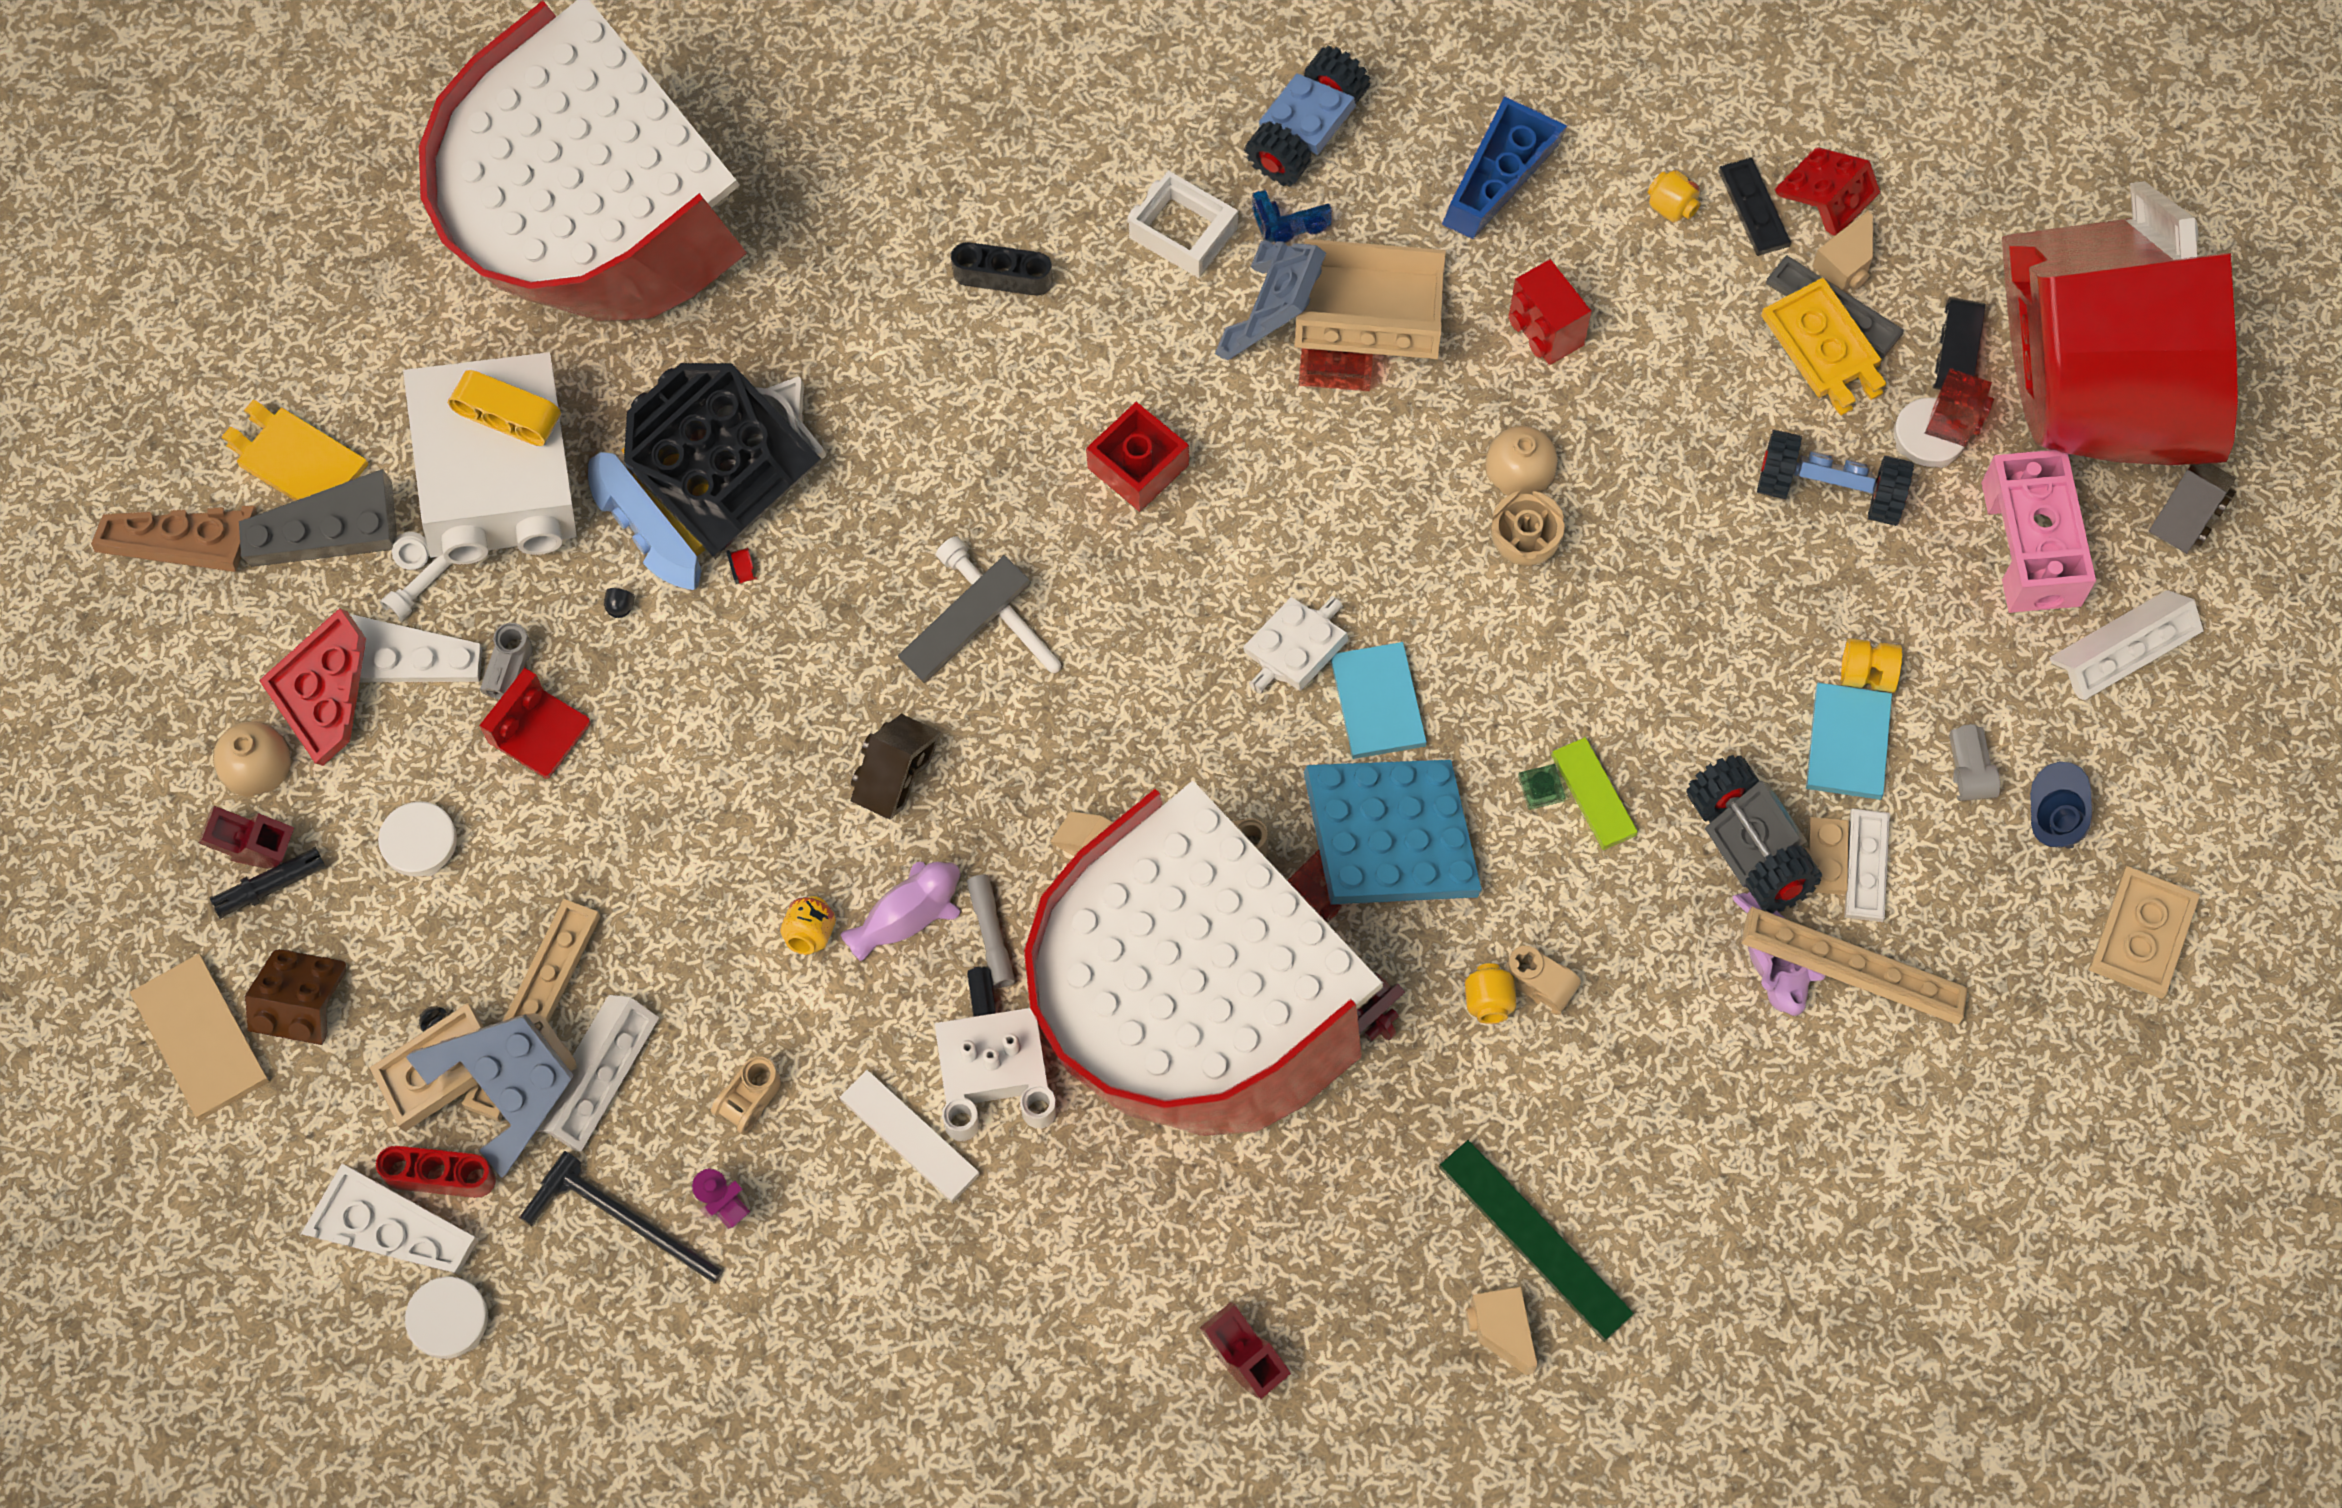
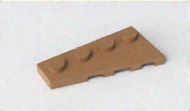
[91,505,257,572]

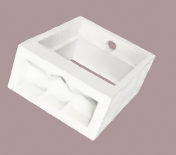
[1127,170,1238,278]

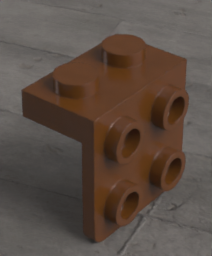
[245,949,346,1045]

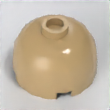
[1485,425,1558,496]
[1491,491,1565,566]
[213,721,291,797]

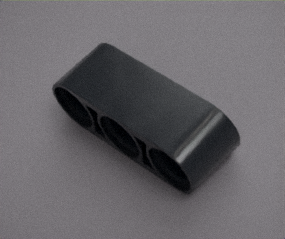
[951,242,1053,296]
[1932,296,1986,395]

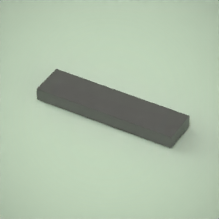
[1765,255,1904,359]
[898,555,1031,683]

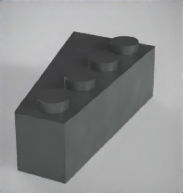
[239,469,397,567]

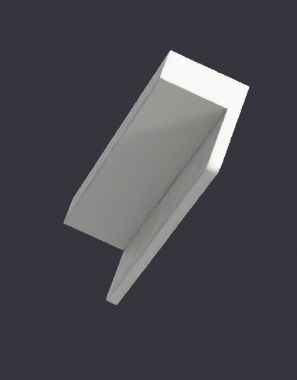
[2050,590,2203,700]
[536,995,659,1152]

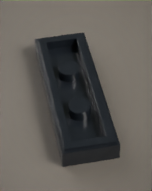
[1718,157,1791,256]

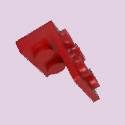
[1774,147,1880,236]
[479,667,591,779]

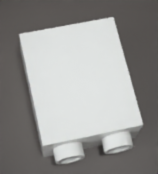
[403,352,577,564]

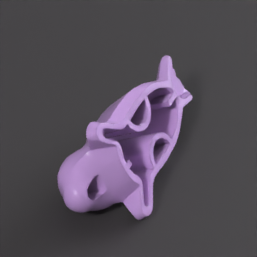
[840,862,960,961]
[1733,892,1826,1016]

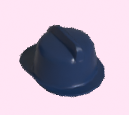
[2030,761,2092,849]

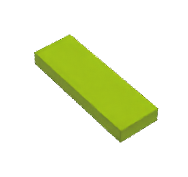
[1551,737,1638,851]

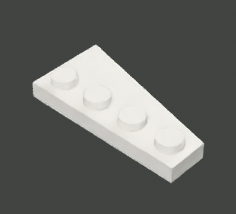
[350,614,482,682]
[301,1164,479,1274]

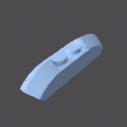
[588,452,701,590]

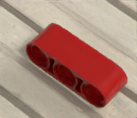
[376,1146,496,1198]

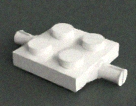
[1243,596,1349,694]

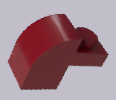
[198,806,294,869]
[1199,1302,1292,1400]

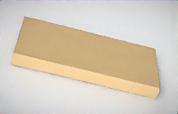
[129,954,270,1121]

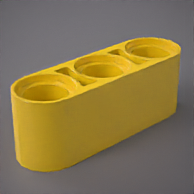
[448,370,561,446]

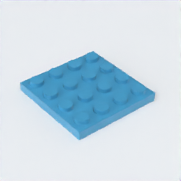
[1304,760,1482,904]

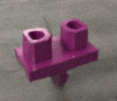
[691,1168,750,1229]

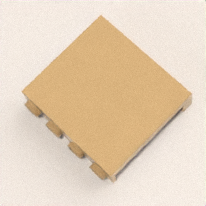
[1294,239,1446,359]

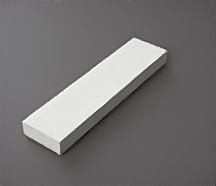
[840,1070,980,1203]

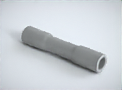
[967,874,1015,989]

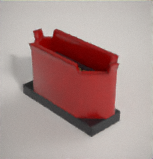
[726,547,757,584]

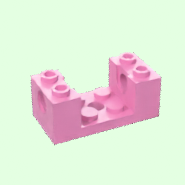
[1981,450,2096,613]

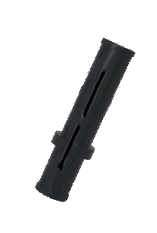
[209,846,326,919]

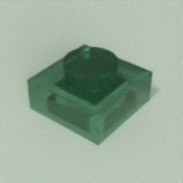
[1518,764,1566,810]

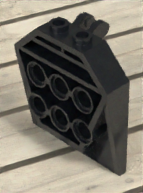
[624,363,823,560]

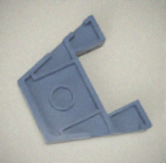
[1215,240,1326,360]
[406,1014,574,1178]

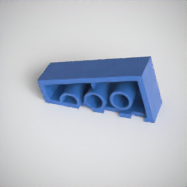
[1442,96,1567,239]

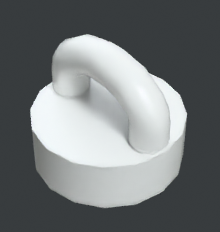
[392,532,429,570]

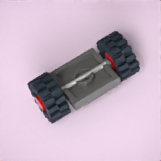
[1686,755,1822,913]

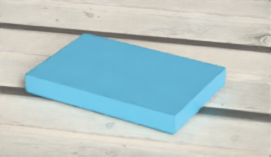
[1330,642,1426,759]
[1806,682,1892,800]

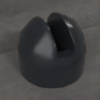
[604,588,635,618]
[419,1006,449,1032]

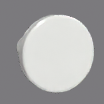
[1894,398,1969,468]
[378,802,457,877]
[405,1277,488,1359]

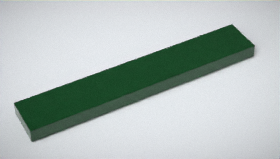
[1439,1140,1635,1343]

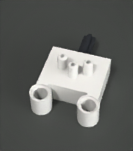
[934,966,1057,1141]

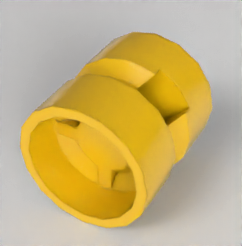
[1840,638,1902,693]

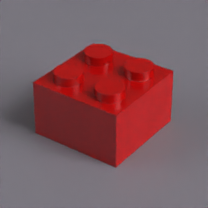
[1508,259,1592,366]
[1086,401,1189,512]

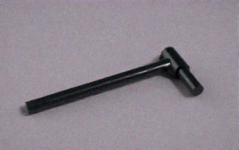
[519,1151,724,1284]

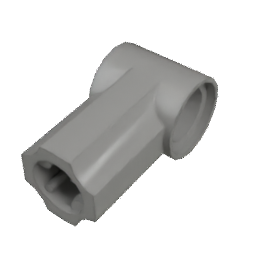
[480,622,533,699]
[1949,724,2000,801]

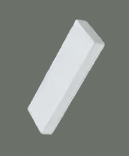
[1844,809,1890,922]

